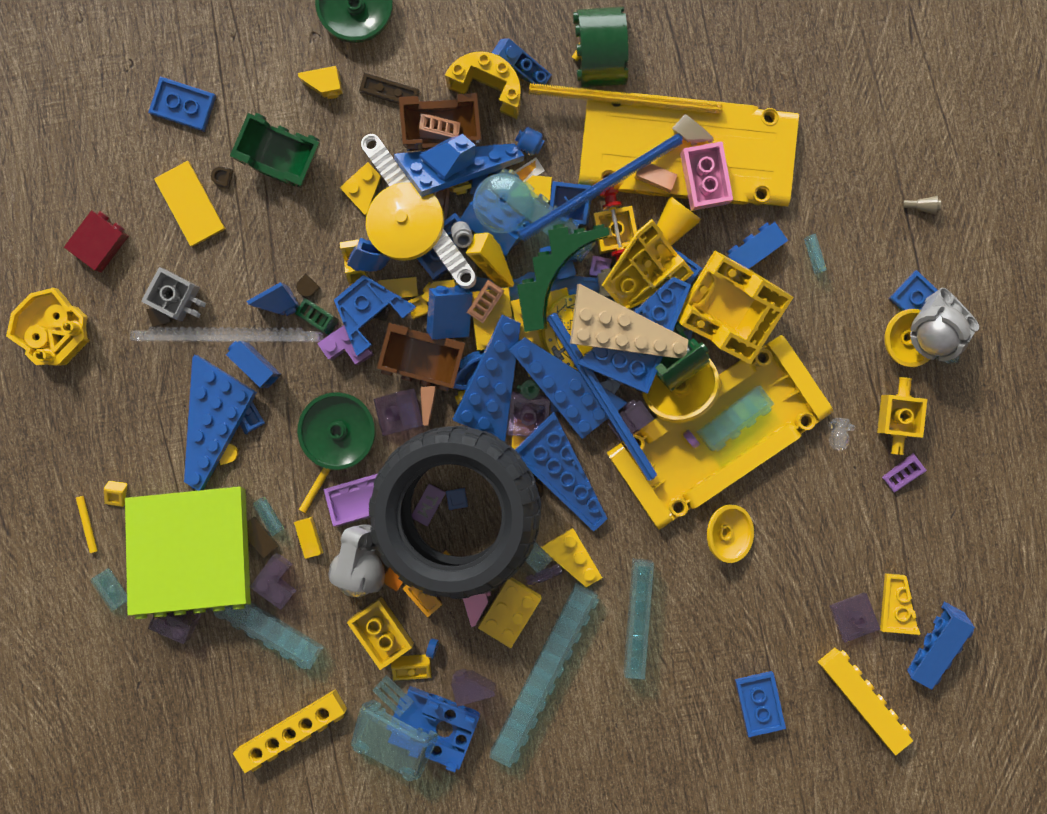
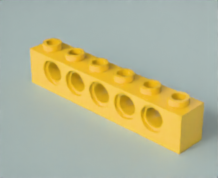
[233,689,347,773]

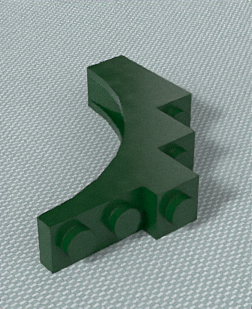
[517,224,612,332]

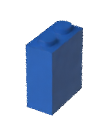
[427,285,473,339]
[226,341,282,388]

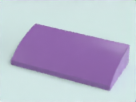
[324,474,377,527]

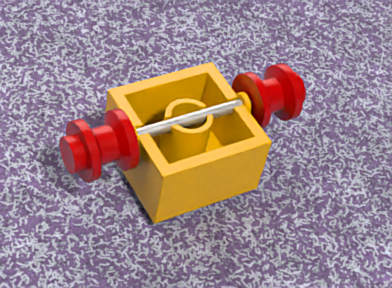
[592,186,637,265]

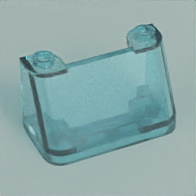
[351,699,439,781]

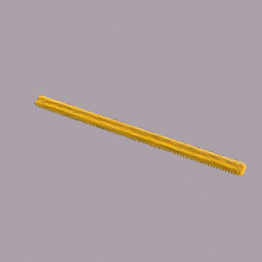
[529,83,723,115]

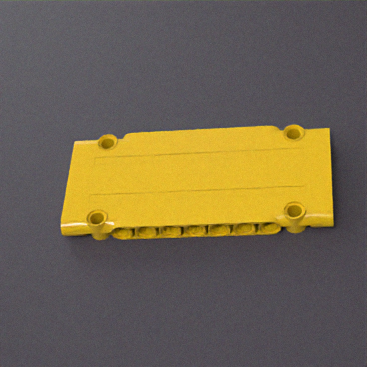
[578,92,799,207]
[607,335,834,530]

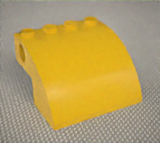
[677,251,794,364]

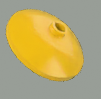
[884,309,930,367]
[707,505,754,563]

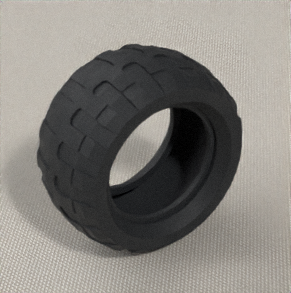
[369,426,541,599]

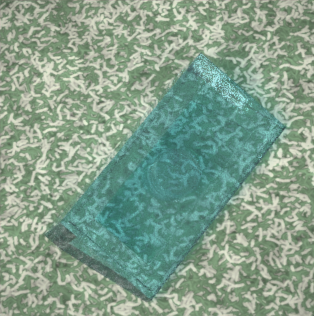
[253,497,284,536]
[90,568,127,612]

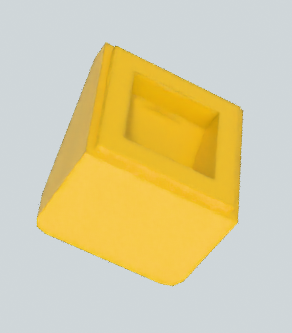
[104,481,127,507]

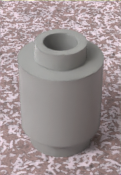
[451,221,473,248]

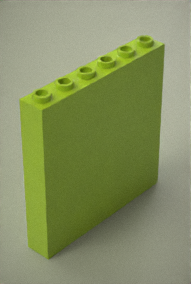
[125,486,251,619]

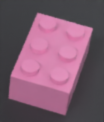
[680,142,733,211]

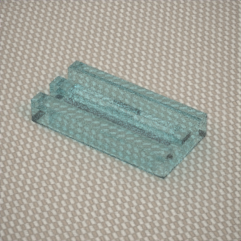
[804,233,827,274]
[372,675,414,717]

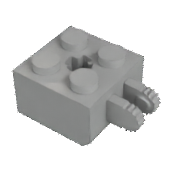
[141,267,206,321]

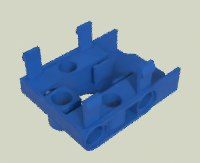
[388,686,480,773]

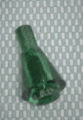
[517,380,539,399]

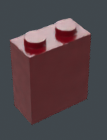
[64,210,129,273]

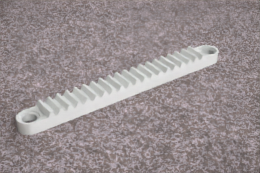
[361,134,476,289]

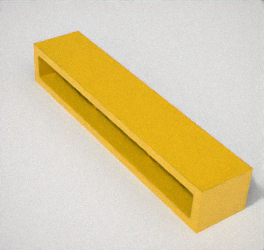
[818,648,913,755]

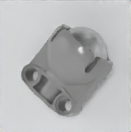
[910,288,979,361]
[328,525,385,597]

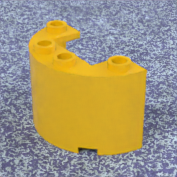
[445,52,520,119]

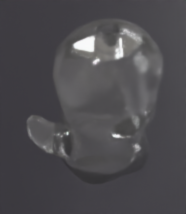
[827,418,856,450]

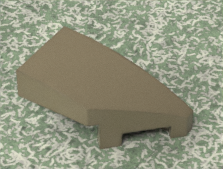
[672,114,714,145]

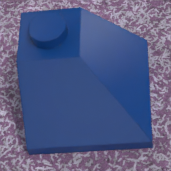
[419,134,476,179]
[247,282,300,316]

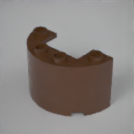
[399,93,481,151]
[377,323,465,391]

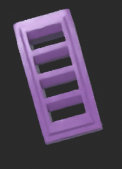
[882,453,927,493]

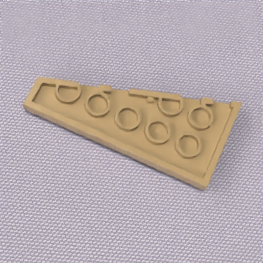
[570,284,688,359]

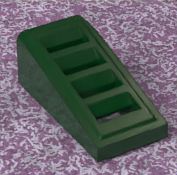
[295,298,339,335]

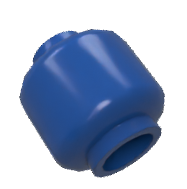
[515,127,545,156]

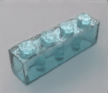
[696,386,774,451]

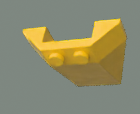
[602,219,694,309]

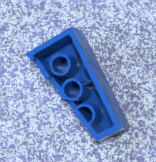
[907,601,975,690]

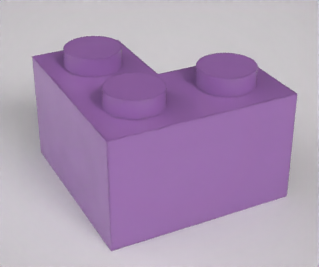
[317,325,374,365]

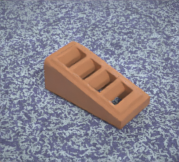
[419,114,460,140]
[467,280,505,323]
[420,386,437,426]

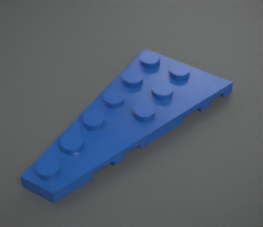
[394,143,524,197]

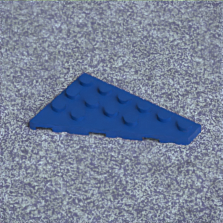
[577,277,691,393]
[184,355,257,491]

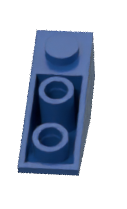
[492,38,552,86]

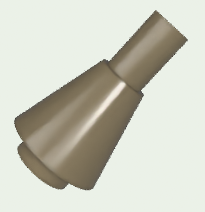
[903,196,941,215]

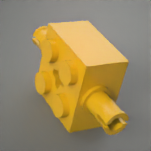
[877,377,927,455]

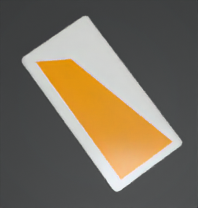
[511,158,545,188]

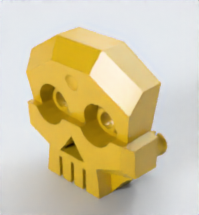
[6,288,90,366]

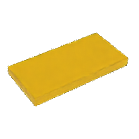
[154,161,226,247]

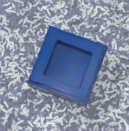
[446,487,468,510]

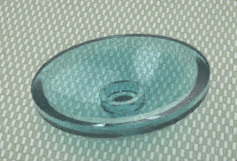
[473,173,532,233]

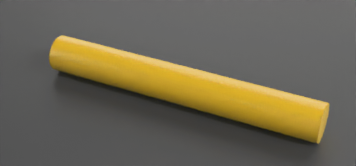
[299,467,331,513]
[76,496,98,553]

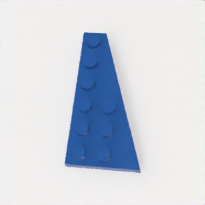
[453,315,521,441]
[509,337,627,439]
[515,412,608,531]

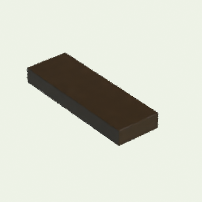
[359,72,420,104]

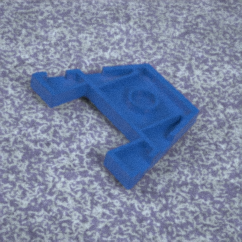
[334,275,416,357]

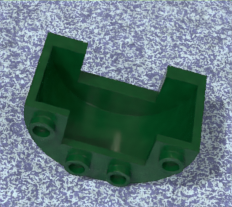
[573,7,629,88]
[230,113,320,188]
[655,322,710,392]

